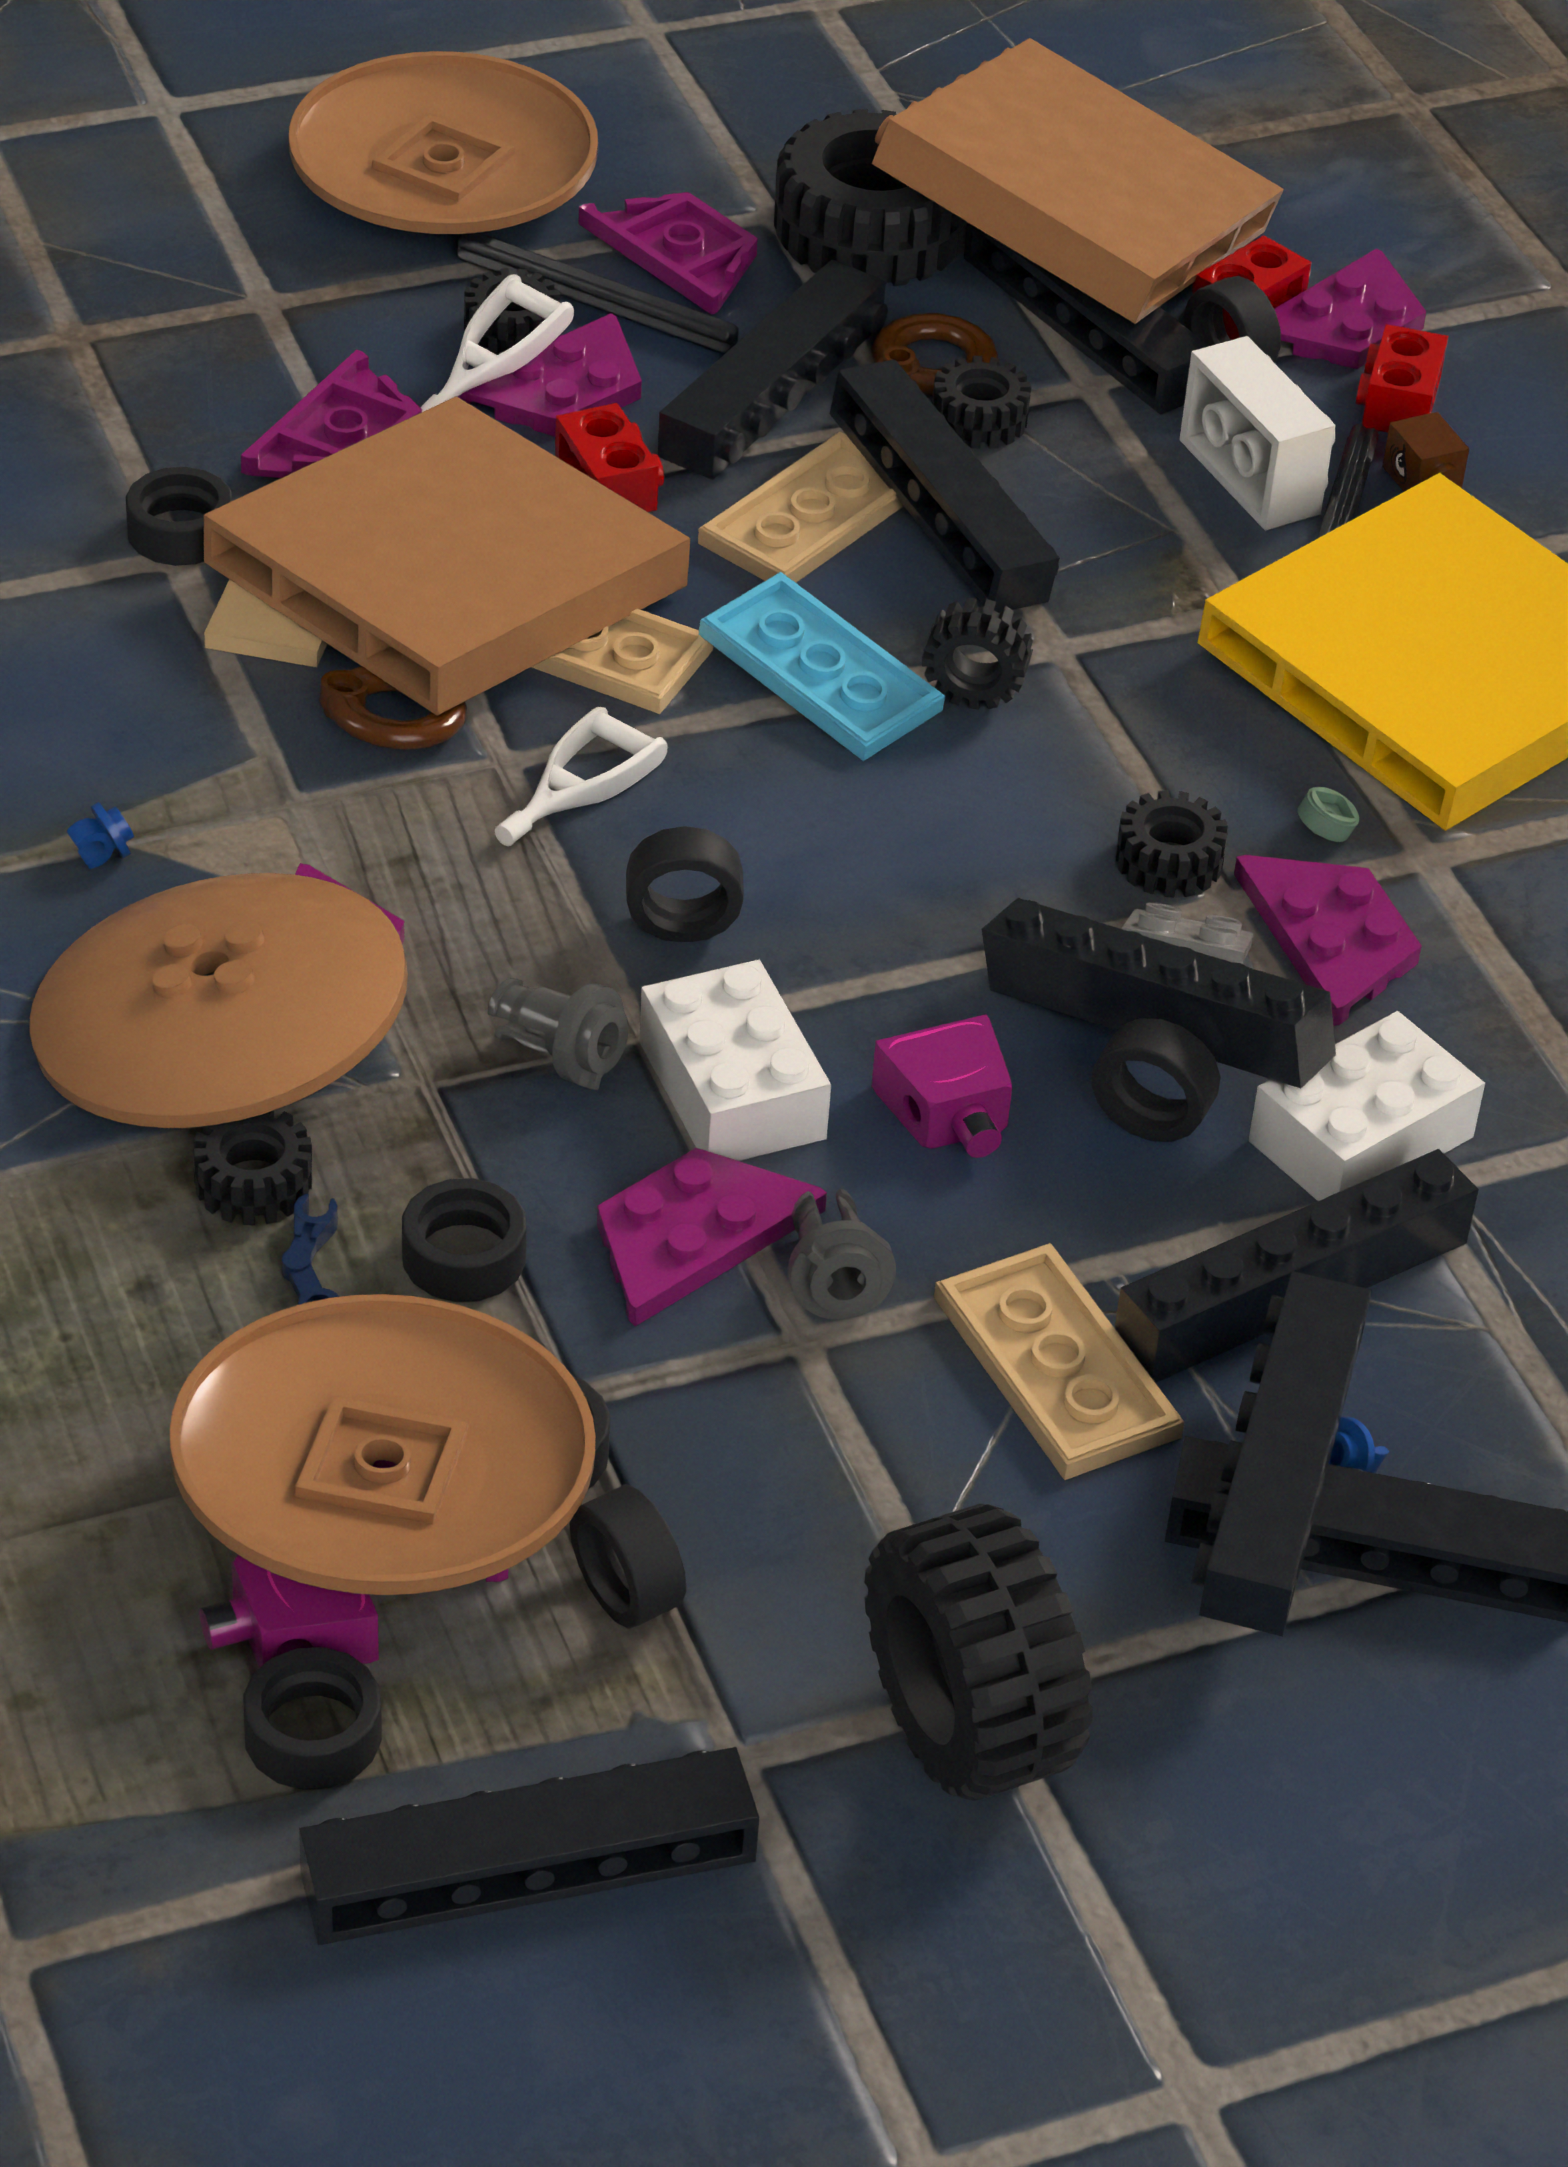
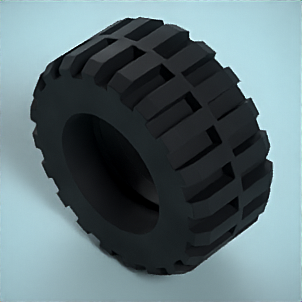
[774,109,967,286]
[864,1503,1093,1801]

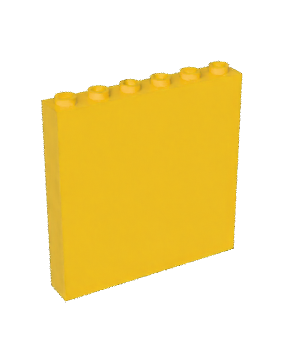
[1197,473,1568,831]

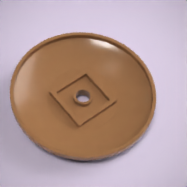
[289,51,598,234]
[30,873,408,1128]
[170,1294,596,1595]

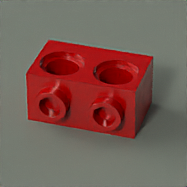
[1192,235,1312,340]
[1355,324,1449,433]
[555,403,664,512]

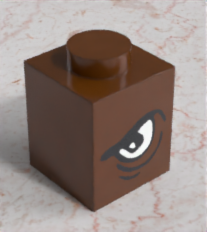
[1382,412,1469,492]

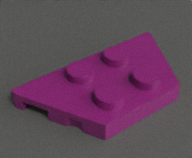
[578,192,758,315]
[1275,248,1426,369]
[458,313,642,437]
[241,349,422,478]
[1234,855,1422,1026]
[597,1148,827,1327]

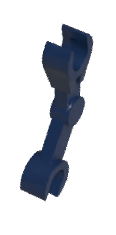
[282,1194,339,1305]

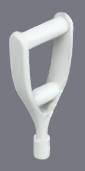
[420,274,574,412]
[495,707,668,846]

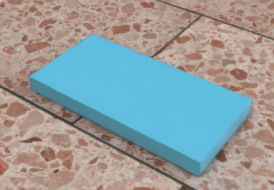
[699,572,946,761]

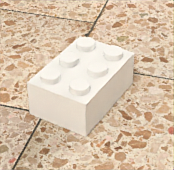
[1179,336,1336,531]
[639,959,831,1161]
[1248,1011,1485,1201]

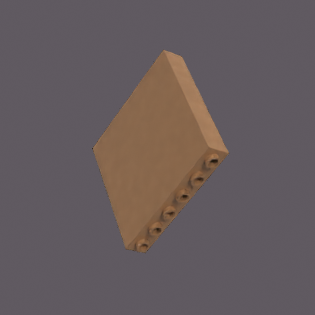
[872,38,1284,324]
[204,396,691,716]

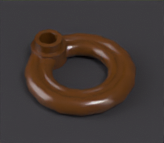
[871,313,998,396]
[319,666,467,750]

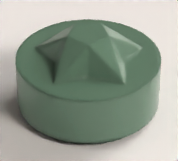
[1297,787,1359,842]

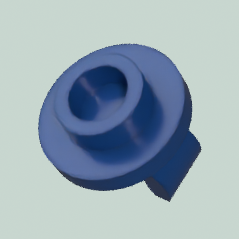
[67,802,135,869]
[1329,1417,1389,1473]

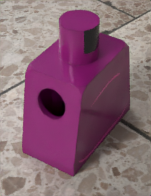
[871,1014,1012,1158]
[199,1555,379,1668]

